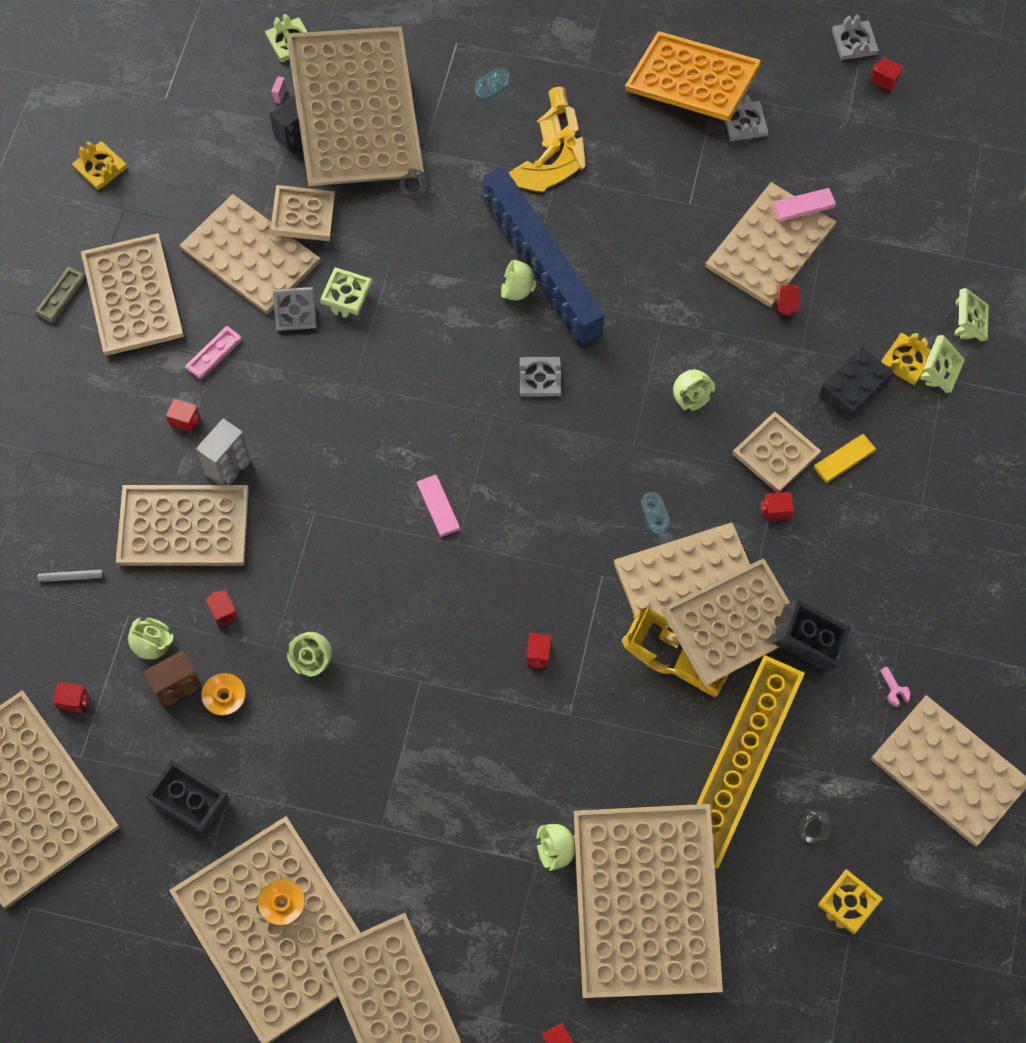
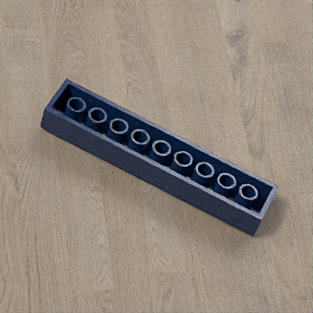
[482,166,604,345]

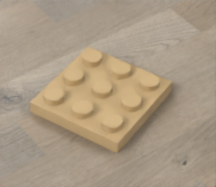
[270,185,335,241]
[733,412,821,493]

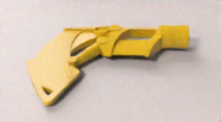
[509,87,586,193]

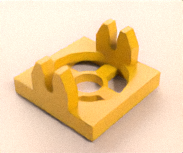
[72,141,128,190]
[881,333,931,385]
[818,869,883,935]

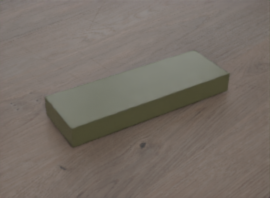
[35,266,86,323]

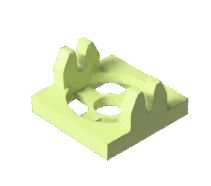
[265,14,307,62]
[320,267,372,318]
[955,288,989,342]
[920,335,965,393]

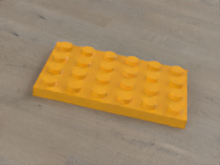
[625,31,761,121]

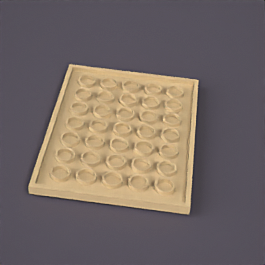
[287,26,424,186]
[0,690,120,910]
[574,804,723,998]
[169,816,360,1043]

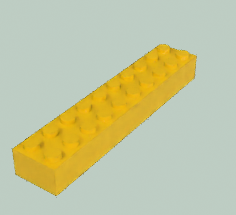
[696,655,805,875]

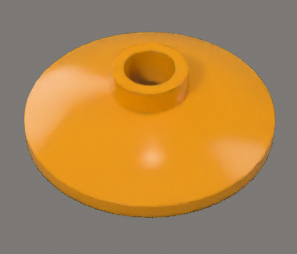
[201,673,246,716]
[258,879,305,925]

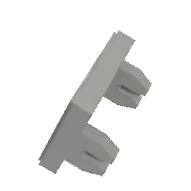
[832,14,879,60]
[725,95,768,141]
[273,287,317,331]
[520,357,561,397]

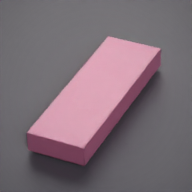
[773,188,836,222]
[185,326,242,381]
[417,475,460,537]

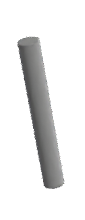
[38,570,103,582]

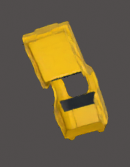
[622,608,729,697]

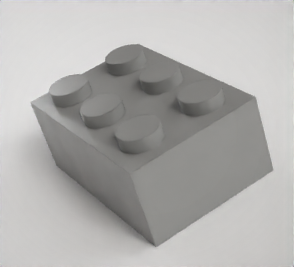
[196,418,250,485]

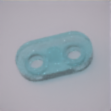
[475,68,509,98]
[641,492,670,533]

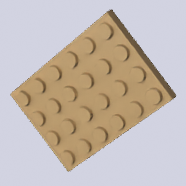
[705,182,837,308]
[179,194,320,315]
[81,233,184,356]
[116,485,249,566]
[614,523,750,630]
[661,558,790,686]
[870,695,1026,847]
[320,913,461,1043]

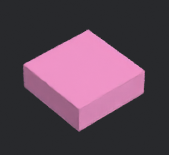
[272,76,286,104]

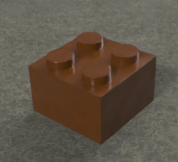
[144,650,201,707]

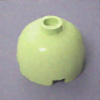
[501,260,536,301]
[673,369,715,411]
[128,618,173,659]
[287,632,332,677]
[537,824,575,871]

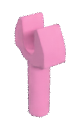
[880,667,910,707]

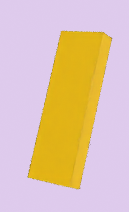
[814,434,876,484]

